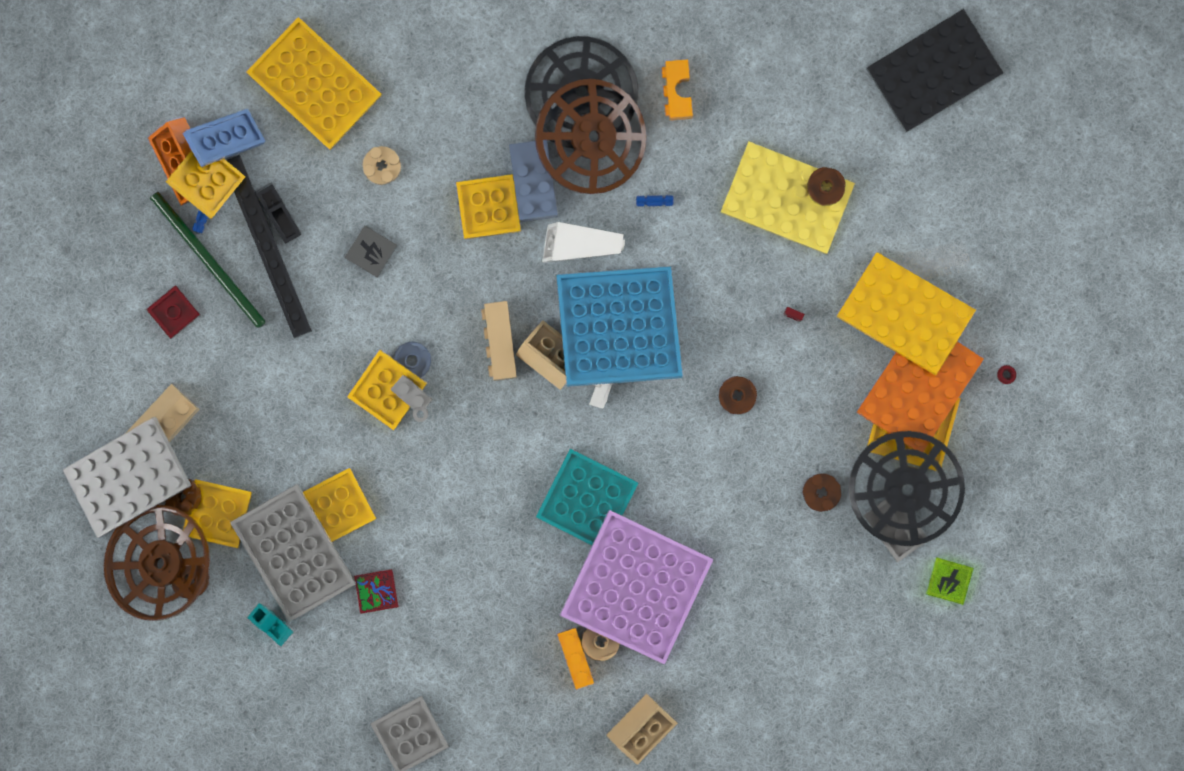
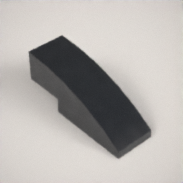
[255,182,302,244]

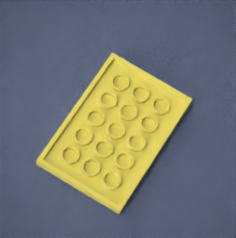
[720,141,855,254]

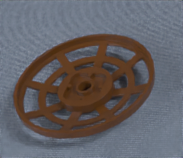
[535,79,646,194]
[104,505,210,621]

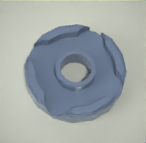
[393,342,431,378]

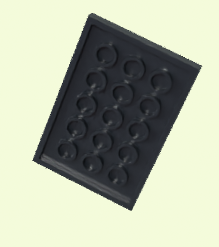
[866,9,1003,133]

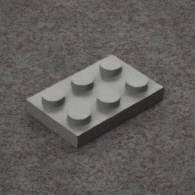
[863,499,927,562]

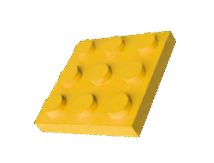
[166,150,245,219]
[456,174,521,239]
[347,350,427,430]
[303,468,376,542]
[183,479,252,548]

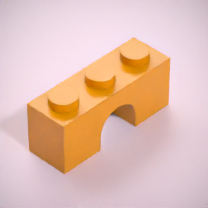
[662,59,693,121]
[557,627,594,689]

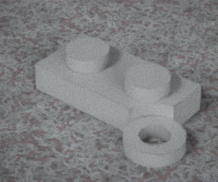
[390,375,433,422]

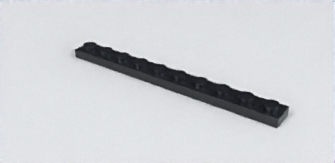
[226,155,312,339]

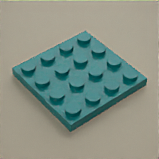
[536,449,639,545]

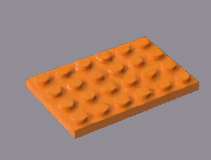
[856,342,984,452]

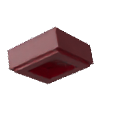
[783,307,805,322]

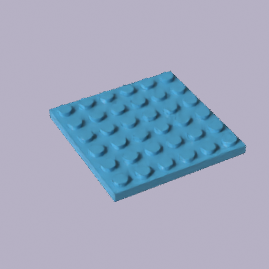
[556,267,683,387]

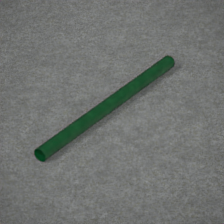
[150,192,265,328]

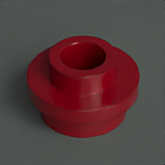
[997,365,1017,384]

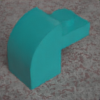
[247,603,294,646]

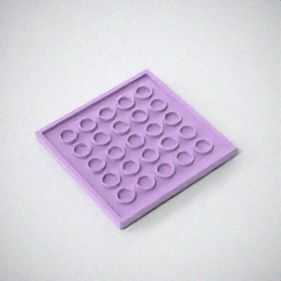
[560,510,713,664]

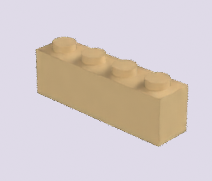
[481,301,517,381]

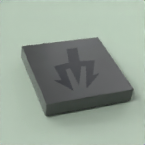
[345,225,397,278]

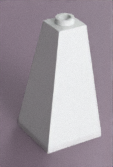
[542,222,625,263]

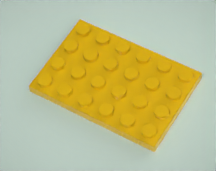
[246,17,382,150]
[837,252,976,375]

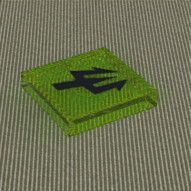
[926,557,974,605]

